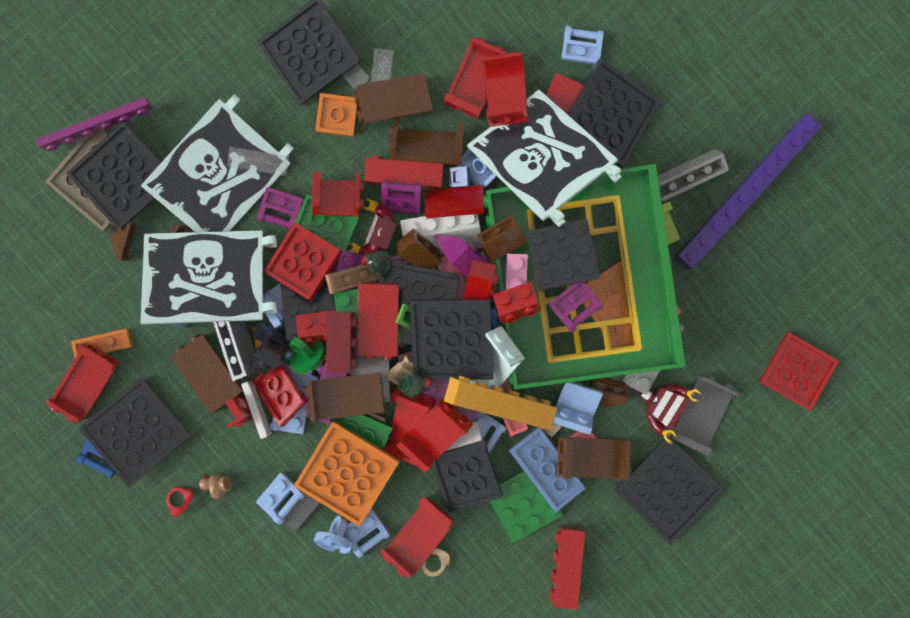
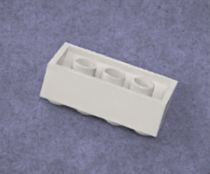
[400,214,483,255]

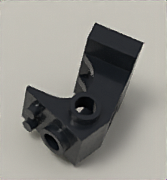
[250,321,291,375]

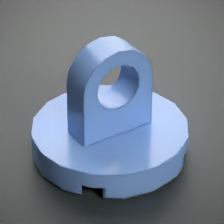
[314,516,353,554]

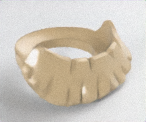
[421,548,450,577]

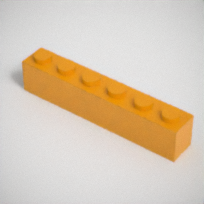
[444,376,557,430]

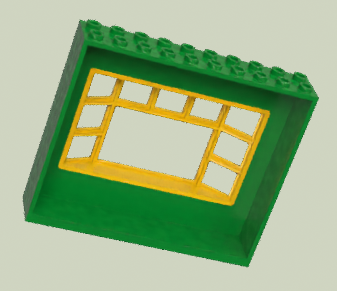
[483,164,686,390]

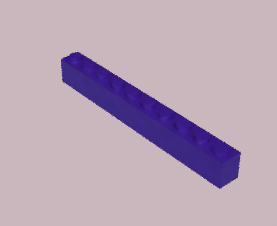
[673,113,822,270]

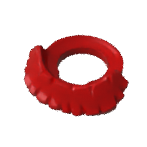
[166,487,193,517]

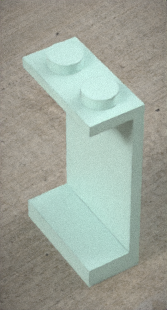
[470,326,525,388]

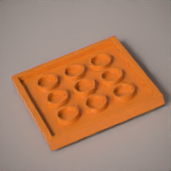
[583,260,682,348]
[294,420,400,527]

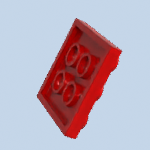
[264,222,342,302]
[759,332,839,411]

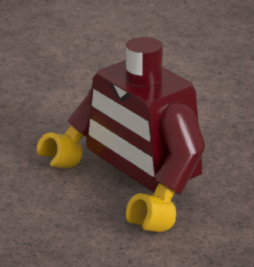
[347,199,397,258]
[639,384,702,444]

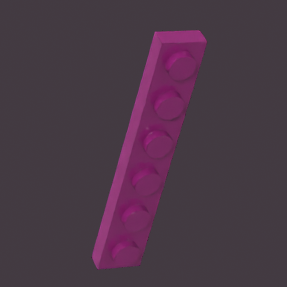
[36,97,154,151]

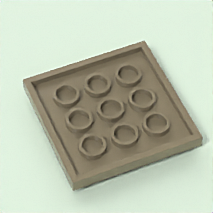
[45,130,112,232]

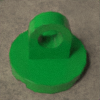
[289,337,326,374]

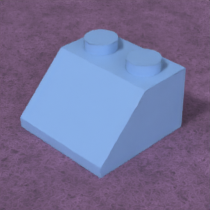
[458,149,498,189]

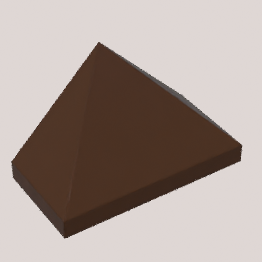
[110,222,137,261]
[591,378,630,408]

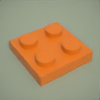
[315,93,358,137]

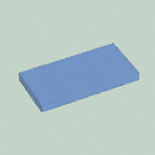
[509,427,586,512]

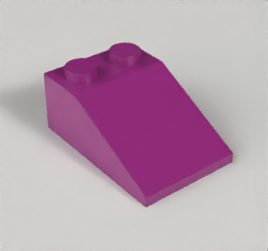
[434,234,491,278]

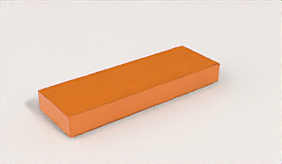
[71,328,133,358]

